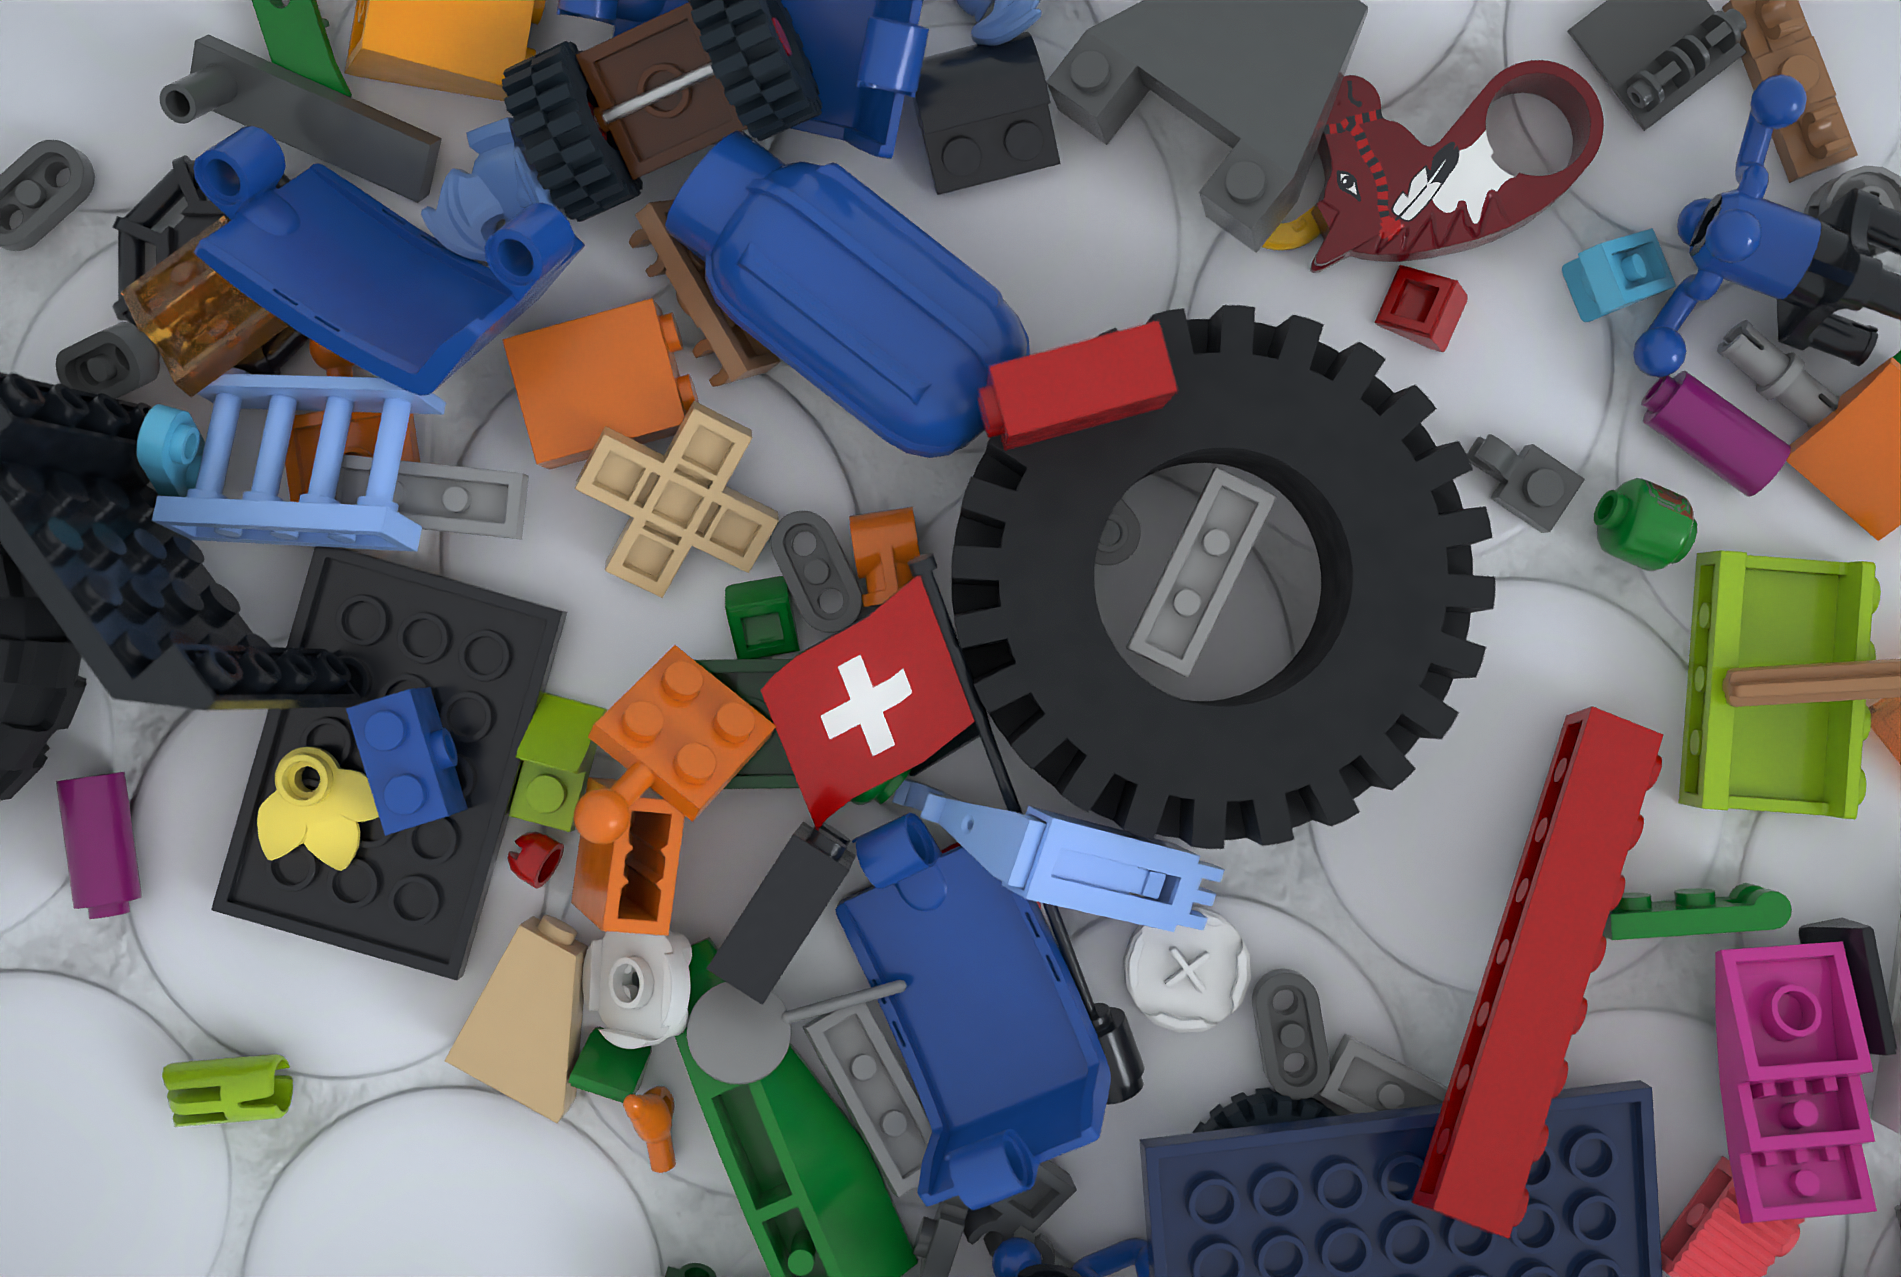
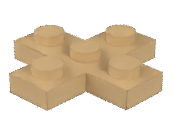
[575,401,779,598]

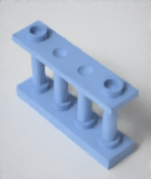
[152,366,446,552]

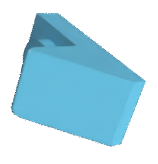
[1562,228,1676,322]

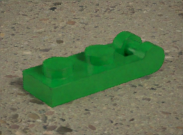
[1603,883,1792,940]

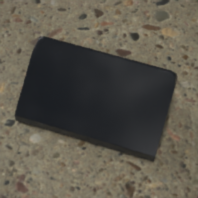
[1798,918,1897,1055]

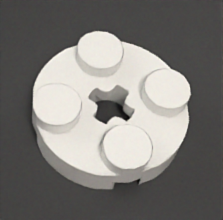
[582,930,692,1049]

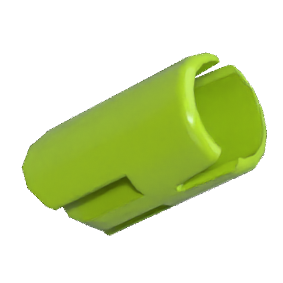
[162,1054,293,1127]

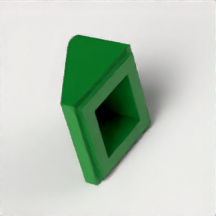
[725,576,800,659]
[568,1027,652,1103]

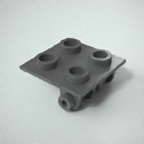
[1567,0,1747,131]

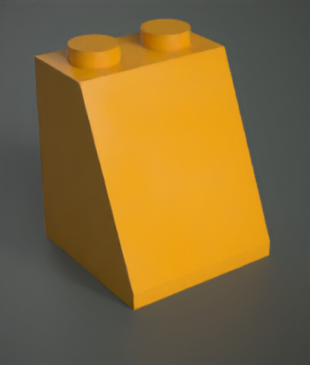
[344,0,546,101]

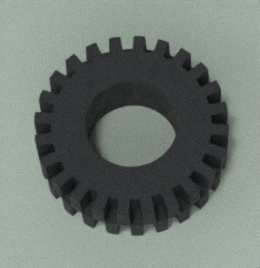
[951,305,1496,849]

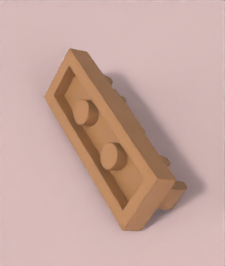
[1722,0,1858,183]
[629,199,781,387]

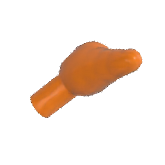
[623,1086,676,1173]

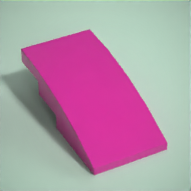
[1715,941,1877,1224]

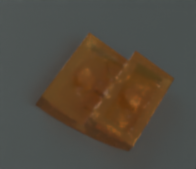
[121,216,289,398]

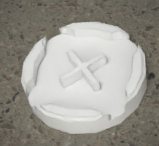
[1123,904,1251,1033]

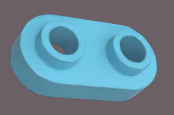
[137,404,205,497]

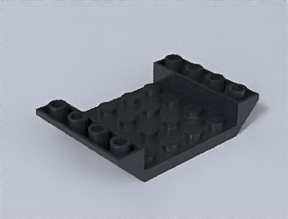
[0,372,361,710]

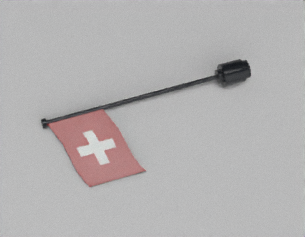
[760,553,1145,1105]

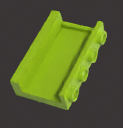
[1678,550,1881,820]

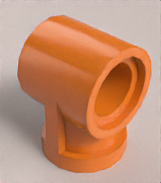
[849,506,920,607]

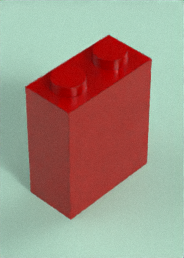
[977,320,1178,451]

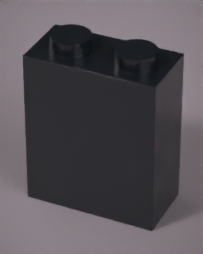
[706,822,856,1005]

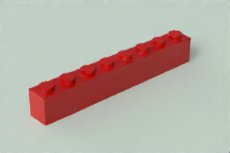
[1411,706,1663,1239]

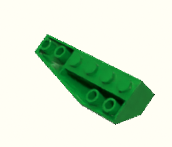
[675,937,918,1277]

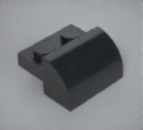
[912,32,1061,195]

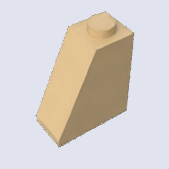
[444,915,588,1124]

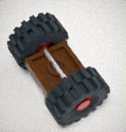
[502,0,822,222]

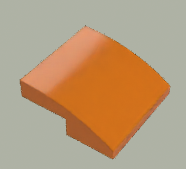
[1786,357,1901,541]

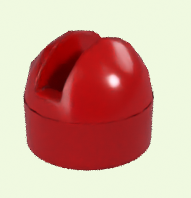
[507,832,564,889]

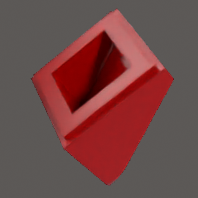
[1375,265,1468,352]

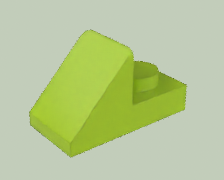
[509,693,607,832]

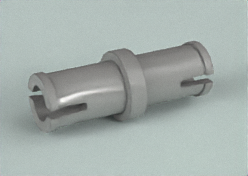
[1717,320,1840,429]

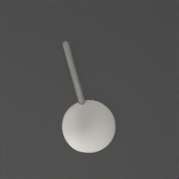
[687,980,907,1085]

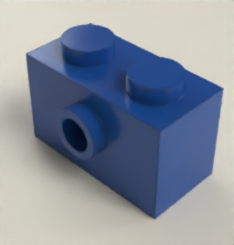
[346,687,468,836]

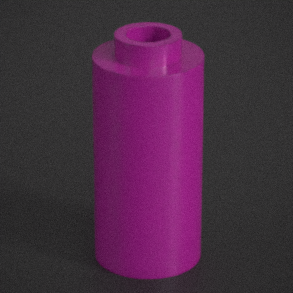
[1641,371,1791,497]
[56,772,142,919]

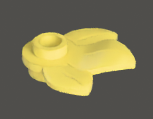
[257,746,379,871]

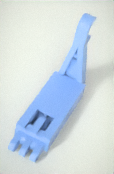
[892,779,1225,932]

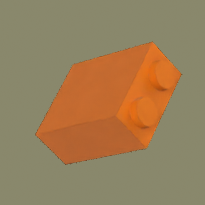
[502,298,699,470]
[571,777,685,936]

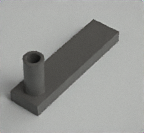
[159,34,442,203]

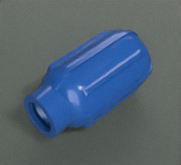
[665,130,1030,458]

